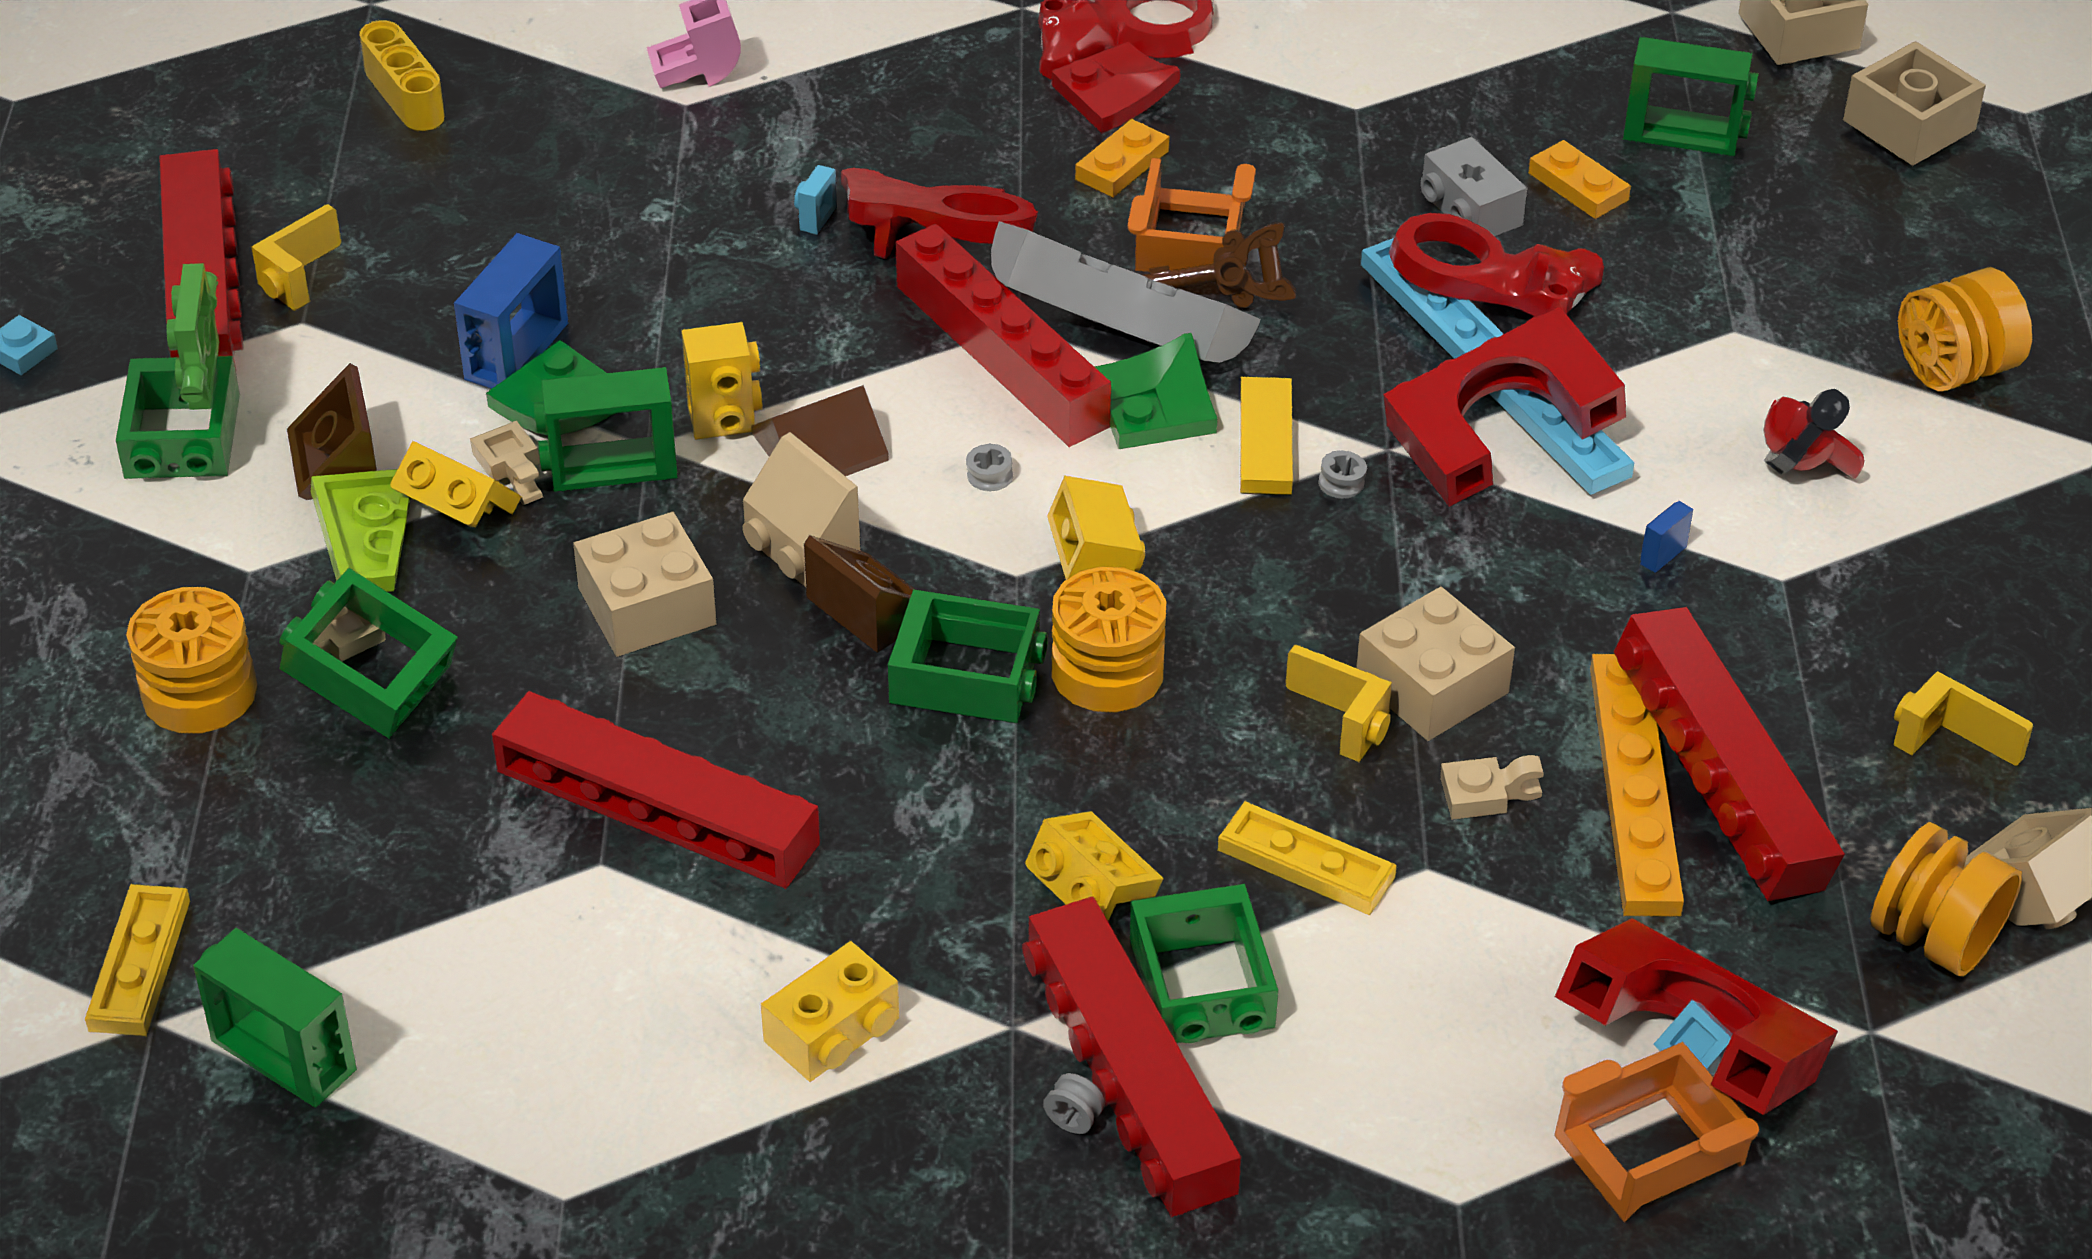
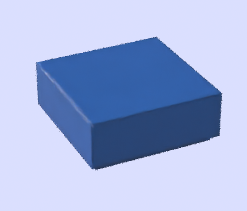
[1640,500,1694,573]

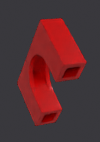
[1383,306,1626,507]
[1554,918,1838,1115]

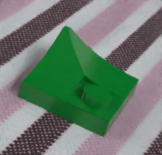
[1094,333,1218,450]
[486,340,615,435]

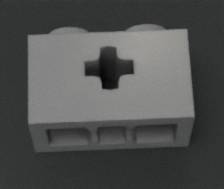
[1421,137,1527,236]

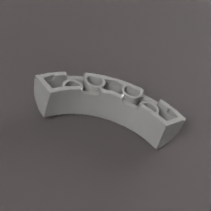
[991,221,1261,363]

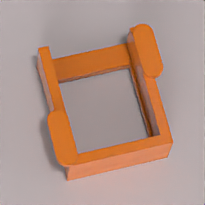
[1128,158,1256,272]
[1554,1042,1759,1222]

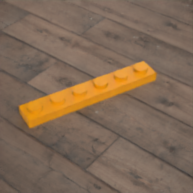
[1590,654,1684,916]

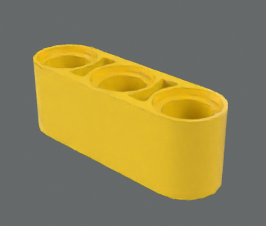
[360,20,445,131]

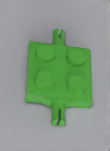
[167,263,219,410]

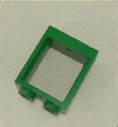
[1623,36,1759,156]
[115,356,240,479]
[533,367,678,492]
[279,568,458,739]
[888,589,1048,723]
[1130,884,1279,1043]
[193,928,357,1108]

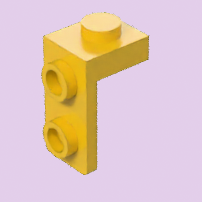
[251,204,341,311]
[1286,645,1392,762]
[1893,671,2033,766]

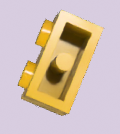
[682,322,763,440]
[1047,475,1145,580]
[761,941,899,1082]

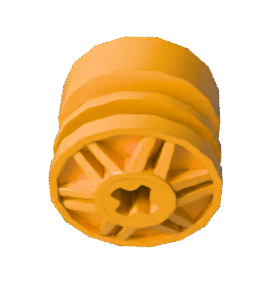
[1898,267,2032,392]
[1052,567,1166,712]
[126,587,257,733]
[1870,822,2022,976]

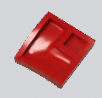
[1052,42,1180,133]

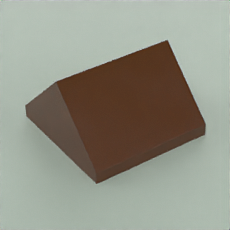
[287,363,377,500]
[751,385,889,476]
[804,535,916,653]

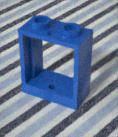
[454,233,568,389]

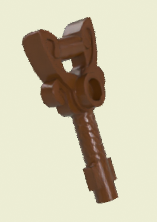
[1143,222,1297,307]

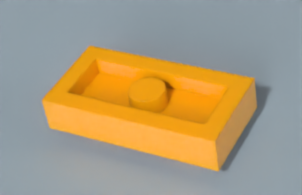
[1075,119,1169,197]
[1528,140,1631,219]

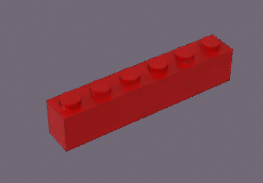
[160,149,244,371]
[896,224,1111,447]
[1614,607,1845,901]
[492,691,820,889]
[1022,896,1241,1217]

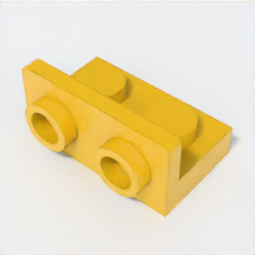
[390,441,522,527]
[1025,811,1164,921]

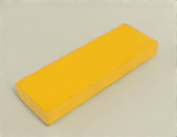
[1240,377,1293,494]
[1218,801,1396,915]
[85,884,190,1036]

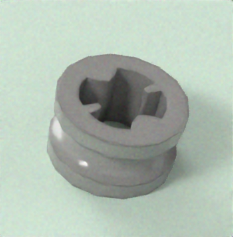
[966,444,1013,492]
[1318,450,1367,498]
[1043,1073,1105,1134]

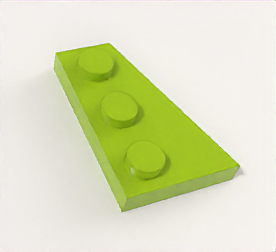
[311,469,411,592]

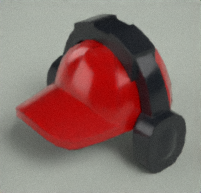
[1763,389,1865,479]

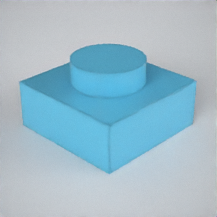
[794,165,837,235]
[0,315,58,375]
[1653,1000,1732,1076]

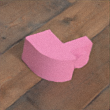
[647,0,741,88]

